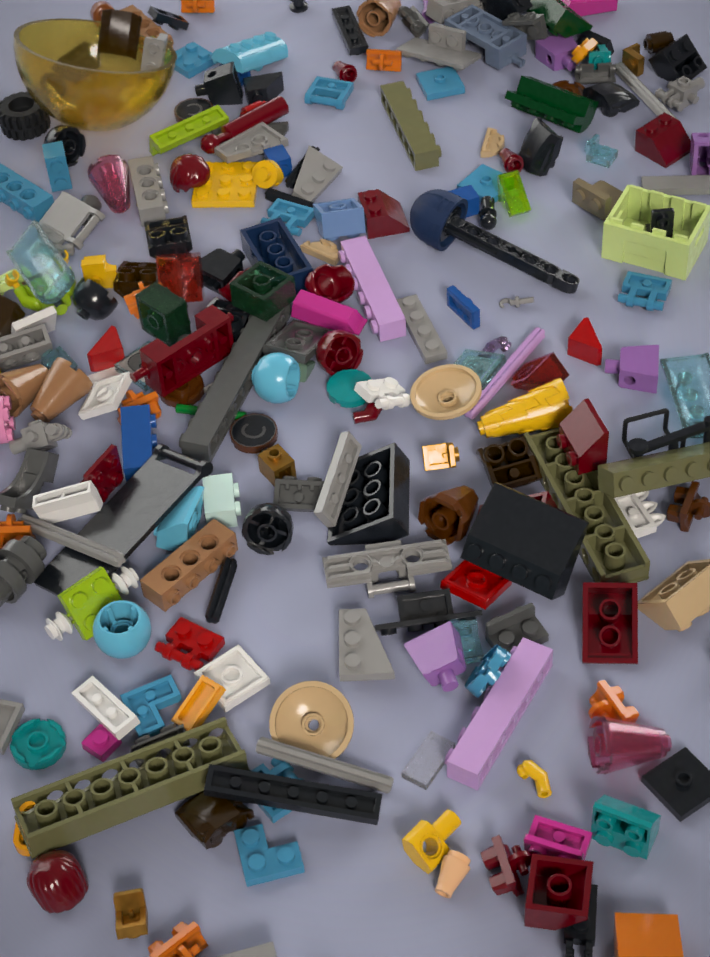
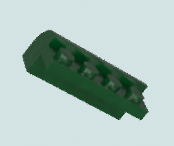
[505,76,599,133]

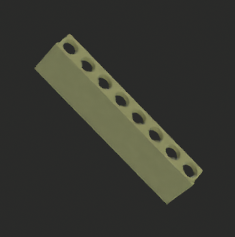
[523,428,650,583]
[11,717,250,859]

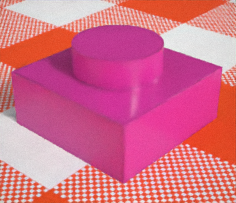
[81,724,122,762]

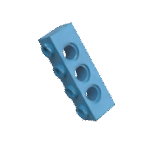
[0,163,54,224]

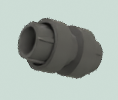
[0,536,47,607]

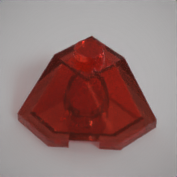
[511,352,569,391]

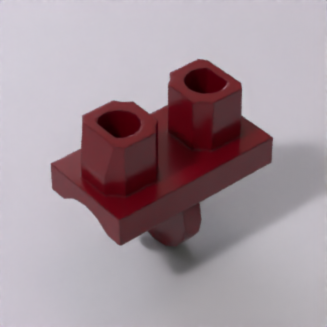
[480,835,532,897]

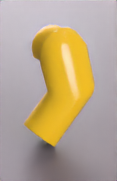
[516,760,552,798]

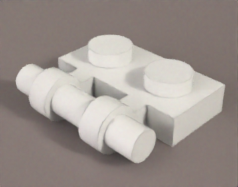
[354,377,412,410]

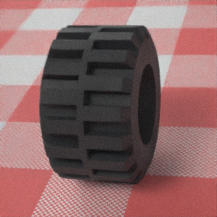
[0,91,51,141]

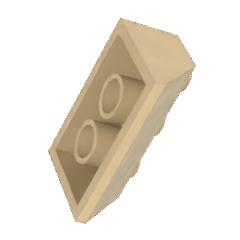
[638,559,710,632]

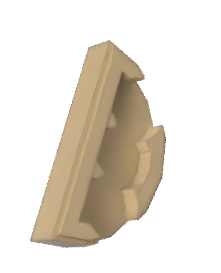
[481,127,504,158]
[300,239,339,266]

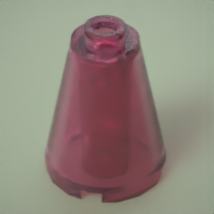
[87,155,131,213]
[588,716,671,774]

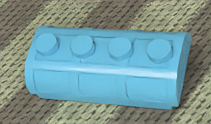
[211,32,288,73]

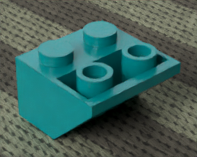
[591,794,661,860]

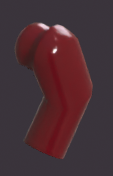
[352,402,382,424]

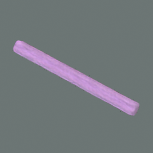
[464,327,545,420]

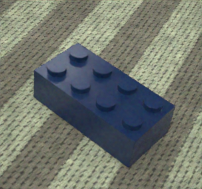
[240,217,313,296]

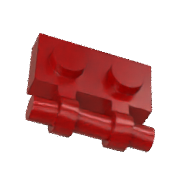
[155,617,225,671]

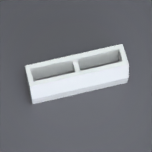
[32,480,103,524]

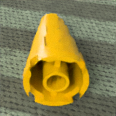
[476,378,573,438]

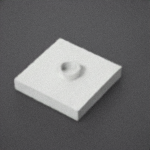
[11,306,57,334]
[78,372,132,420]
[194,644,271,713]

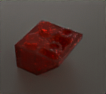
[156,252,205,303]

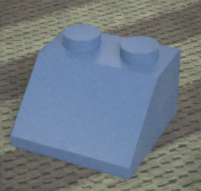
[313,198,366,241]

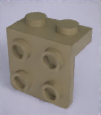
[572,178,623,221]

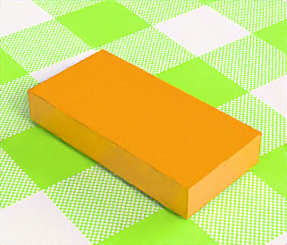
[171,674,226,731]

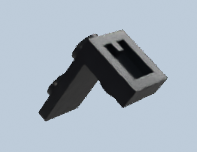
[645,208,675,238]

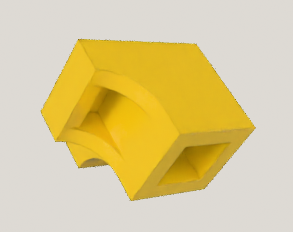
[81,255,117,289]

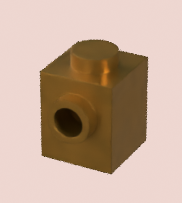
[258,444,296,487]

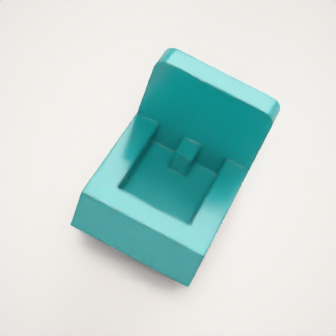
[588,44,611,70]

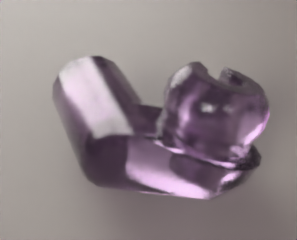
[479,336,512,360]

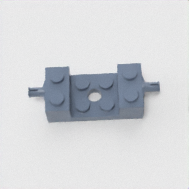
[445,4,527,70]

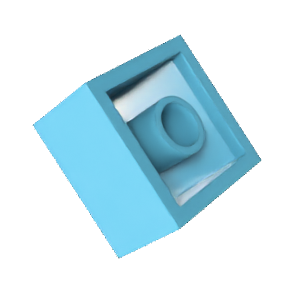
[153,485,204,552]

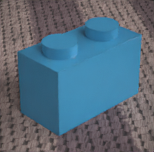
[42,141,73,192]

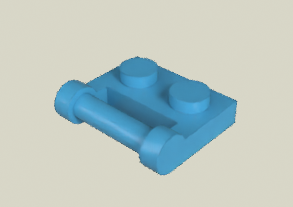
[304,76,354,110]

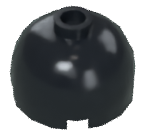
[44,125,86,167]
[72,278,118,320]
[242,503,294,555]

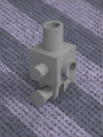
[655,76,705,112]
[9,420,72,455]

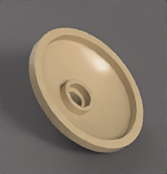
[410,364,482,420]
[269,681,354,759]

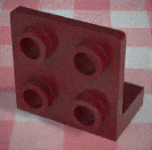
[80,444,124,503]

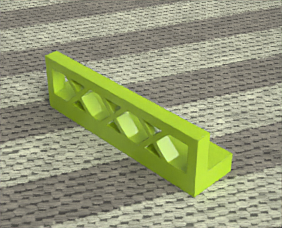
[149,105,229,156]

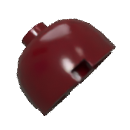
[316,329,363,376]

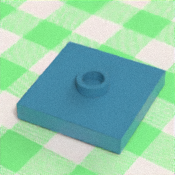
[416,66,465,101]
[457,164,516,202]

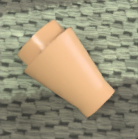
[435,850,471,898]

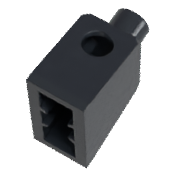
[195,61,244,106]
[191,248,245,294]

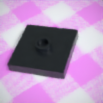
[641,747,710,822]

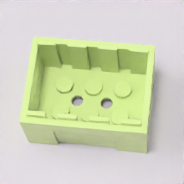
[601,185,710,281]

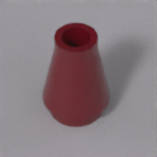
[333,61,357,82]
[499,148,523,174]

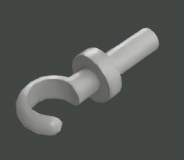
[499,296,534,308]

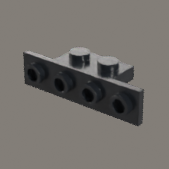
[374,588,482,636]

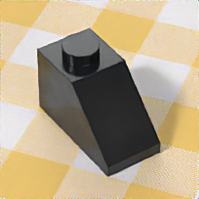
[243,71,284,105]

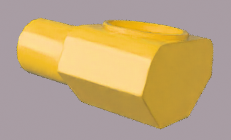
[402,809,461,874]

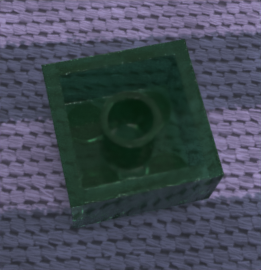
[229,261,296,322]
[135,282,191,347]

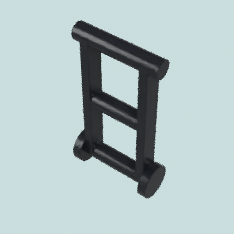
[628,416,710,458]

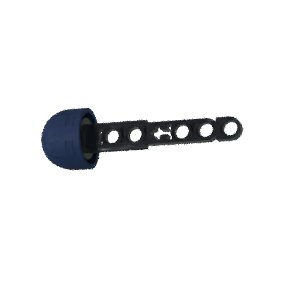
[410,189,580,294]

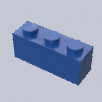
[120,404,158,482]

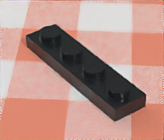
[332,5,368,55]

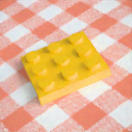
[191,161,258,208]

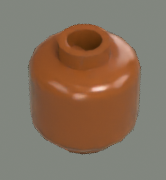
[90,1,115,27]

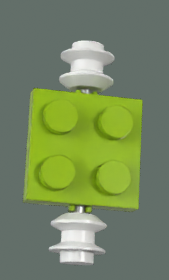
[44,566,139,641]

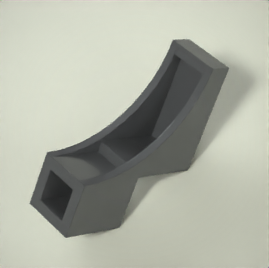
[0,448,59,514]

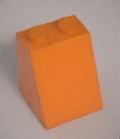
[613,912,684,957]

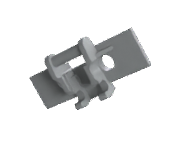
[322,539,452,599]

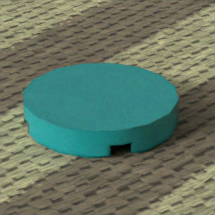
[327,369,371,408]
[10,718,67,770]

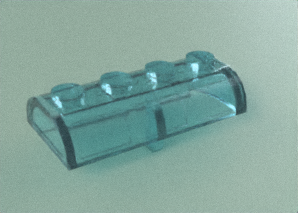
[6,219,75,304]
[660,353,710,439]

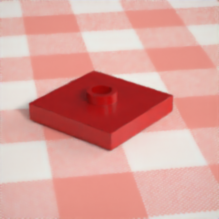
[440,560,512,610]

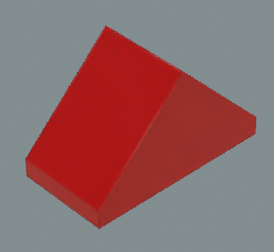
[567,317,602,366]
[87,325,125,372]

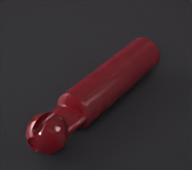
[201,96,289,154]

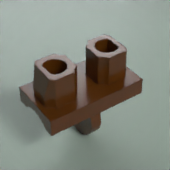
[667,481,710,532]

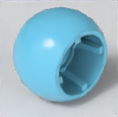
[252,352,300,404]
[93,600,151,659]

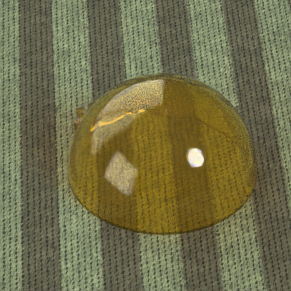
[13,18,177,132]

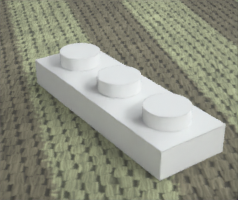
[72,675,141,740]

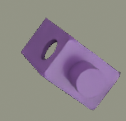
[535,34,578,71]
[689,133,710,175]
[605,345,659,393]
[404,621,467,692]

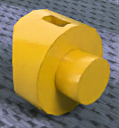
[252,159,284,189]

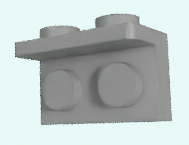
[140,33,168,80]

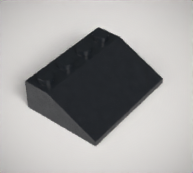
[327,442,410,545]
[460,482,589,600]

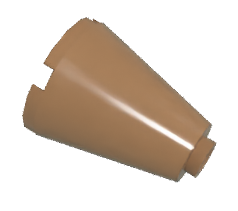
[356,0,401,37]
[30,357,93,423]
[0,364,49,418]

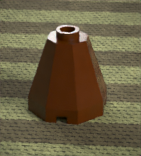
[418,485,479,545]

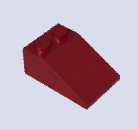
[582,582,638,664]

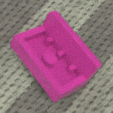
[524,815,592,860]

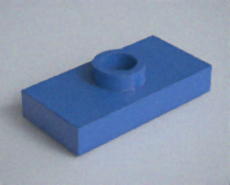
[447,285,480,330]

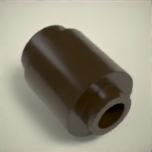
[643,31,674,54]

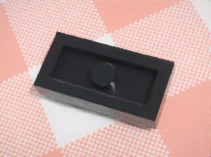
[148,6,189,30]

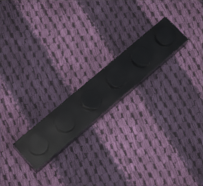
[204,764,382,825]

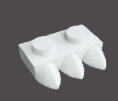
[614,491,666,539]

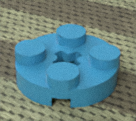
[464,644,512,698]

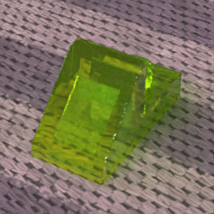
[497,170,531,218]

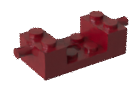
[130,304,234,397]

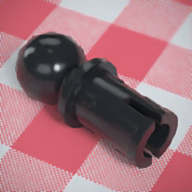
[480,196,497,230]

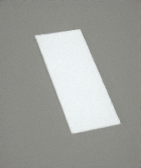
[88,366,128,387]

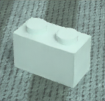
[202,473,242,528]

